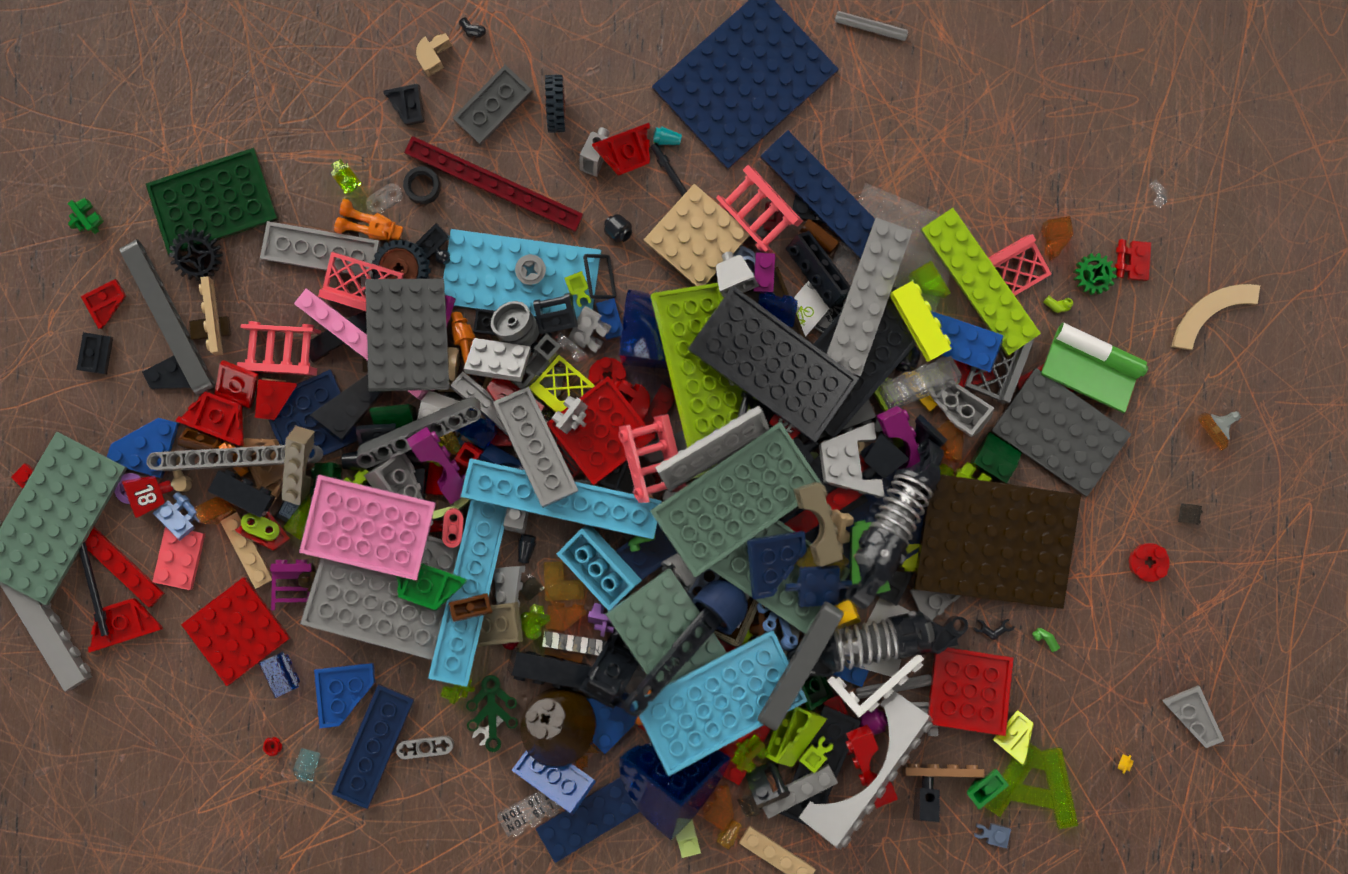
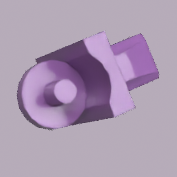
[588,603,614,637]

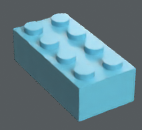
[557,525,642,611]

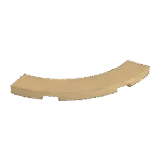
[1171,284,1260,350]

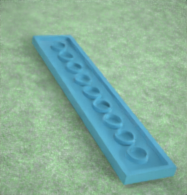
[461,458,662,539]
[428,500,507,687]

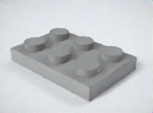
[464,338,531,382]

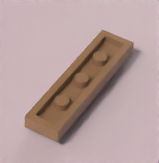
[903,764,984,777]

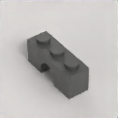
[512,334,563,389]

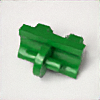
[68,198,104,234]

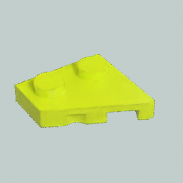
[993,710,1034,766]

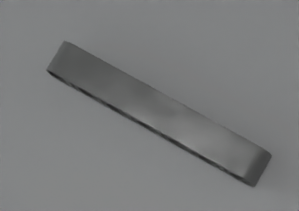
[357,397,481,468]
[757,601,844,731]

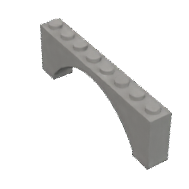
[799,691,933,850]

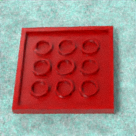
[547,376,656,485]
[181,577,291,686]
[928,647,1013,736]

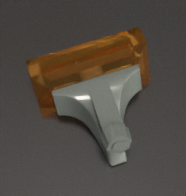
[1198,411,1242,451]

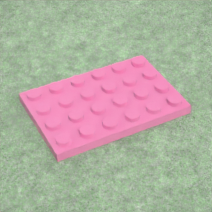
[299,475,436,580]

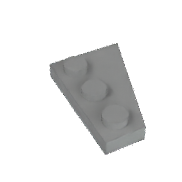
[494,566,525,607]
[910,589,961,620]
[1162,686,1224,748]

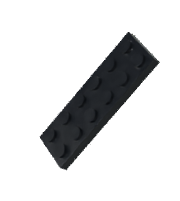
[779,704,861,827]

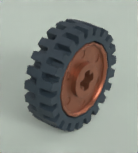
[545,74,565,133]
[372,240,431,279]

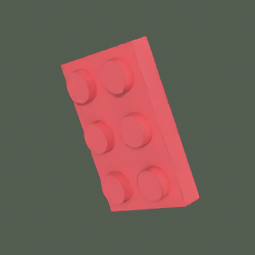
[152,527,206,590]

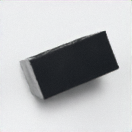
[473,308,496,336]

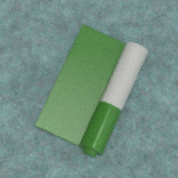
[1041,322,1148,413]

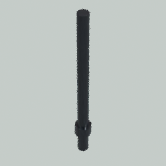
[650,143,687,196]
[79,542,109,637]

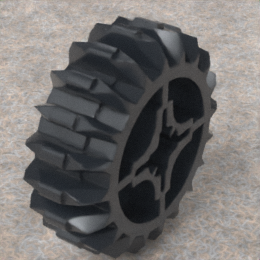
[169,229,223,281]

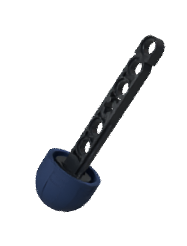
[623,580,748,717]

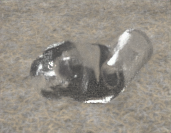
[1149,179,1167,208]

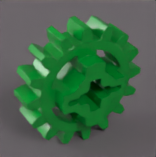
[1073,253,1117,295]

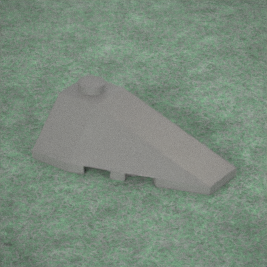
[919,366,994,437]
[364,453,434,525]

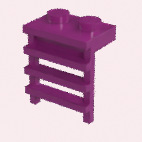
[270,560,313,610]

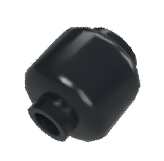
[604,214,632,243]
[896,346,921,373]

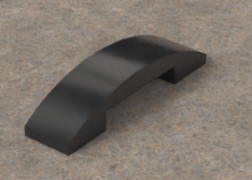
[309,311,367,363]

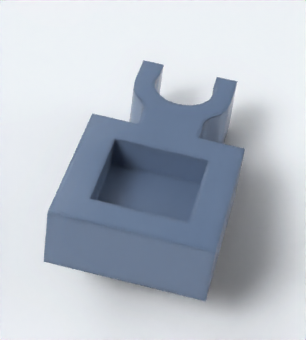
[974,823,1011,848]

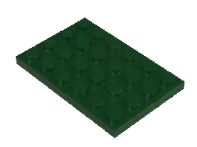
[145,147,279,255]

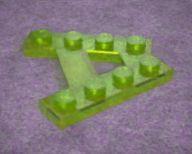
[984,743,1078,829]

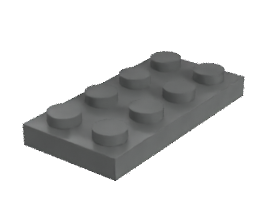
[453,65,533,146]

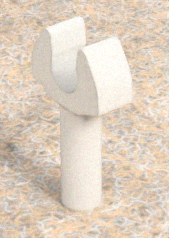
[473,716,504,745]

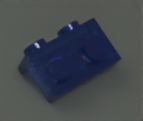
[259,652,300,699]

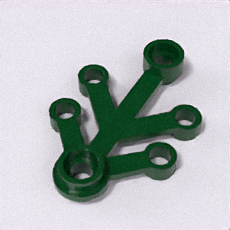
[466,675,518,752]

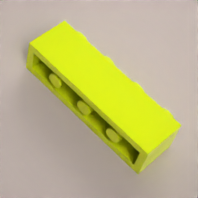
[889,281,951,362]

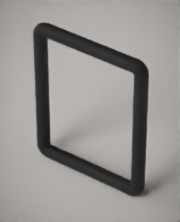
[583,254,616,299]

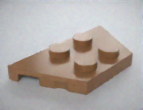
[240,438,284,505]

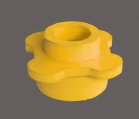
[1117,754,1134,774]

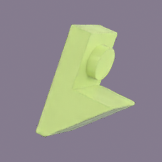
[672,813,701,858]

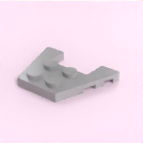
[819,423,884,498]

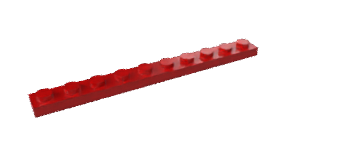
[11,463,165,608]

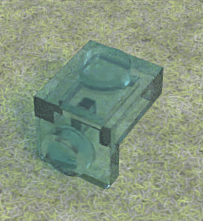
[293,748,321,782]

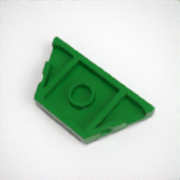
[396,563,467,611]

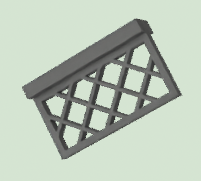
[964,327,1035,404]

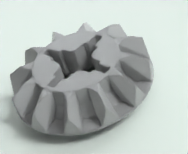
[515,254,546,286]

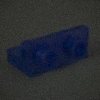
[758,292,798,327]
[455,408,498,451]

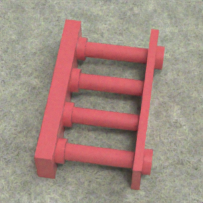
[716,165,803,253]
[237,321,321,376]
[619,414,687,503]

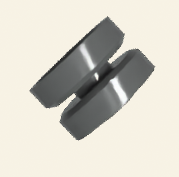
[490,301,540,346]

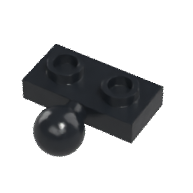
[415,223,450,265]

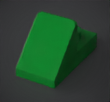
[966,769,1009,810]

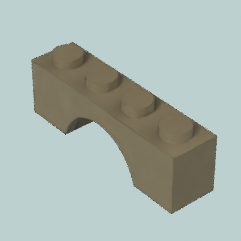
[282,426,315,505]
[793,482,843,566]

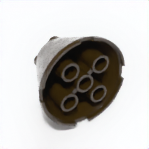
[520,688,597,767]

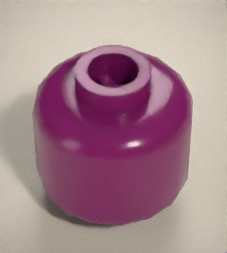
[859,708,888,735]

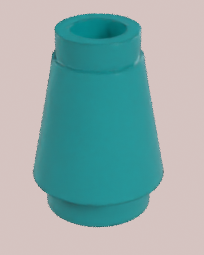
[653,126,682,145]

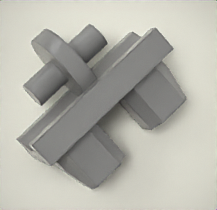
[552,396,588,434]

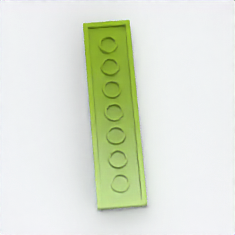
[920,208,1041,356]

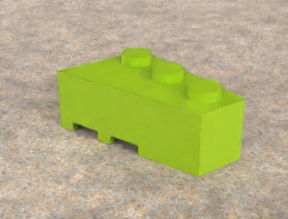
[764,705,827,767]

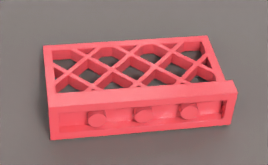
[988,234,1051,296]
[318,252,404,311]

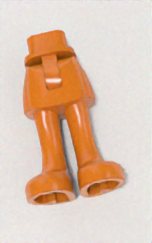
[334,199,404,241]
[451,312,477,376]

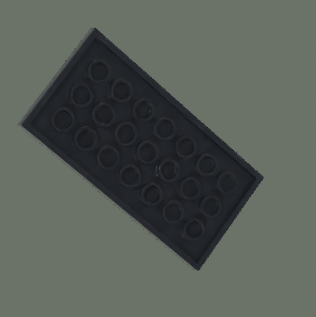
[687,286,859,442]
[813,286,916,438]

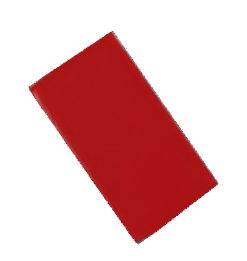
[426,457,450,495]

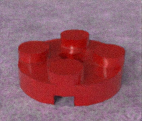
[588,357,626,386]
[1129,543,1170,582]

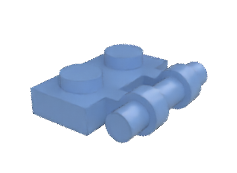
[153,492,205,541]

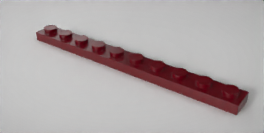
[404,136,584,232]

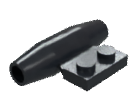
[342,423,421,471]

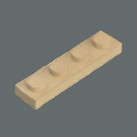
[199,276,223,356]
[220,512,272,589]
[739,825,816,874]

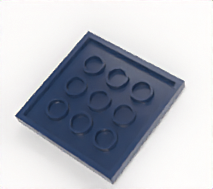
[268,369,358,464]

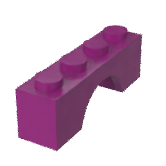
[876,406,920,470]
[407,427,466,504]

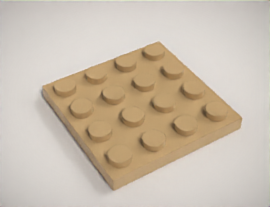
[644,184,750,286]

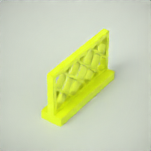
[529,355,595,413]

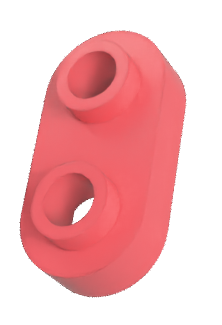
[442,508,463,548]

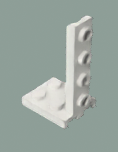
[827,655,924,717]

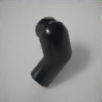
[459,17,486,38]

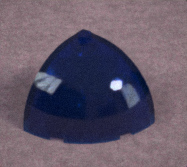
[619,289,668,369]
[619,742,731,841]

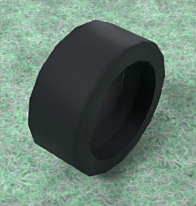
[403,166,441,205]

